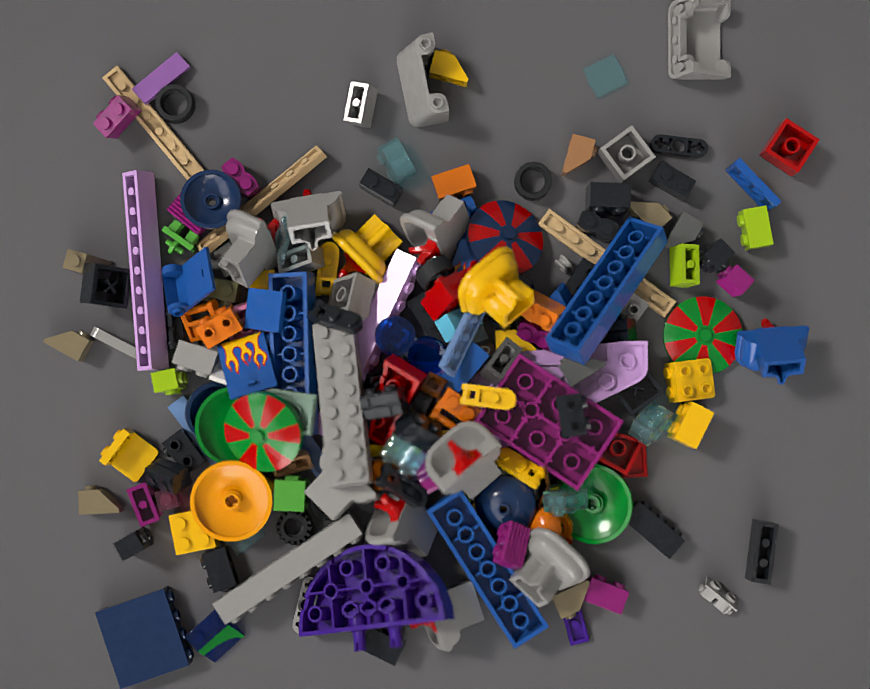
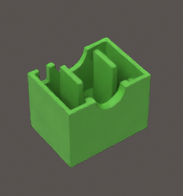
[273,475,309,512]

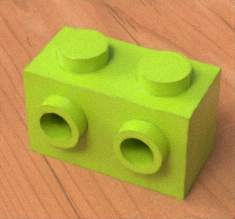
[737,205,774,251]
[669,243,700,288]
[151,368,188,395]

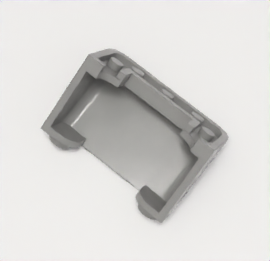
[668,0,731,80]
[397,32,449,127]

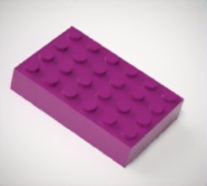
[474,353,624,490]

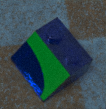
[185,609,245,662]

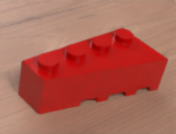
[369,354,427,447]
[597,433,645,475]

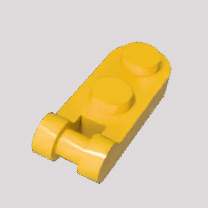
[315,242,340,297]
[459,383,517,410]
[495,447,545,489]

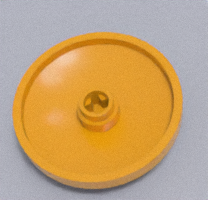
[190,460,273,542]

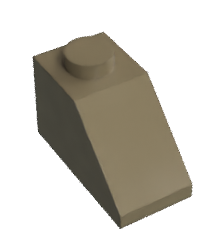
[628,202,672,227]
[62,249,112,274]
[43,330,95,362]
[78,485,124,515]
[552,579,590,619]

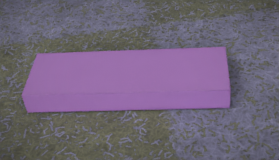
[132,52,190,105]

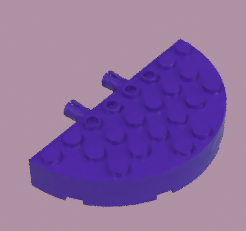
[299,544,455,652]

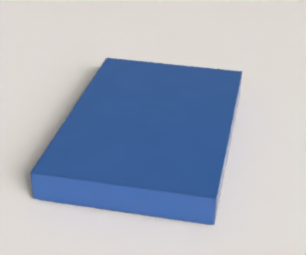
[725,158,781,211]

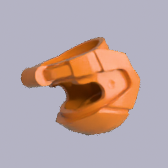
[528,504,573,540]

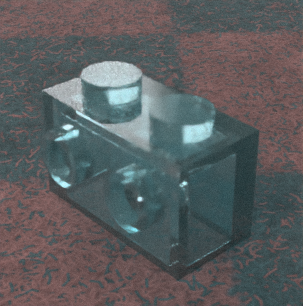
[628,401,674,447]
[543,487,588,516]

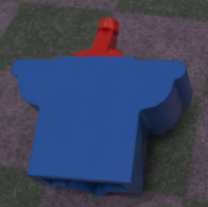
[735,318,809,385]

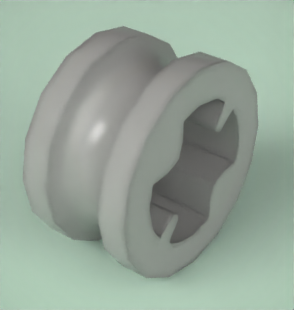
[554,254,573,274]

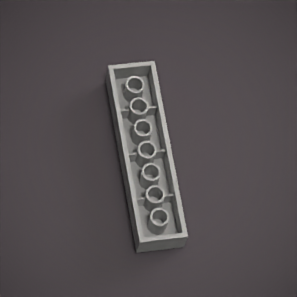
[312,324,374,488]
[212,510,365,625]

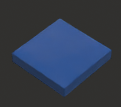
[244,288,287,333]

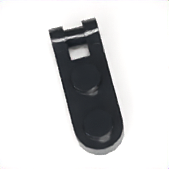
[306,299,364,334]
[374,464,428,508]

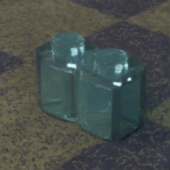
[376,137,417,184]
[379,433,427,477]

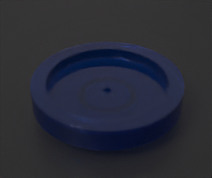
[374,315,415,356]
[408,336,446,375]

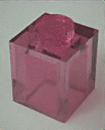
[155,490,184,512]

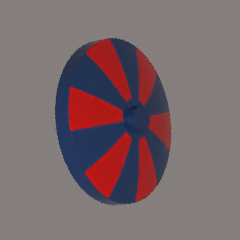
[466,200,543,274]

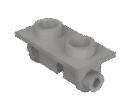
[698,576,738,615]

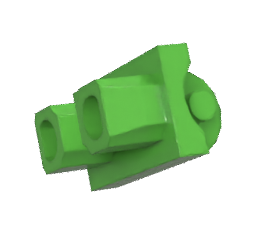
[161,220,200,255]

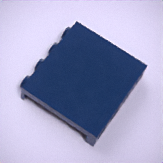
[95,586,194,689]

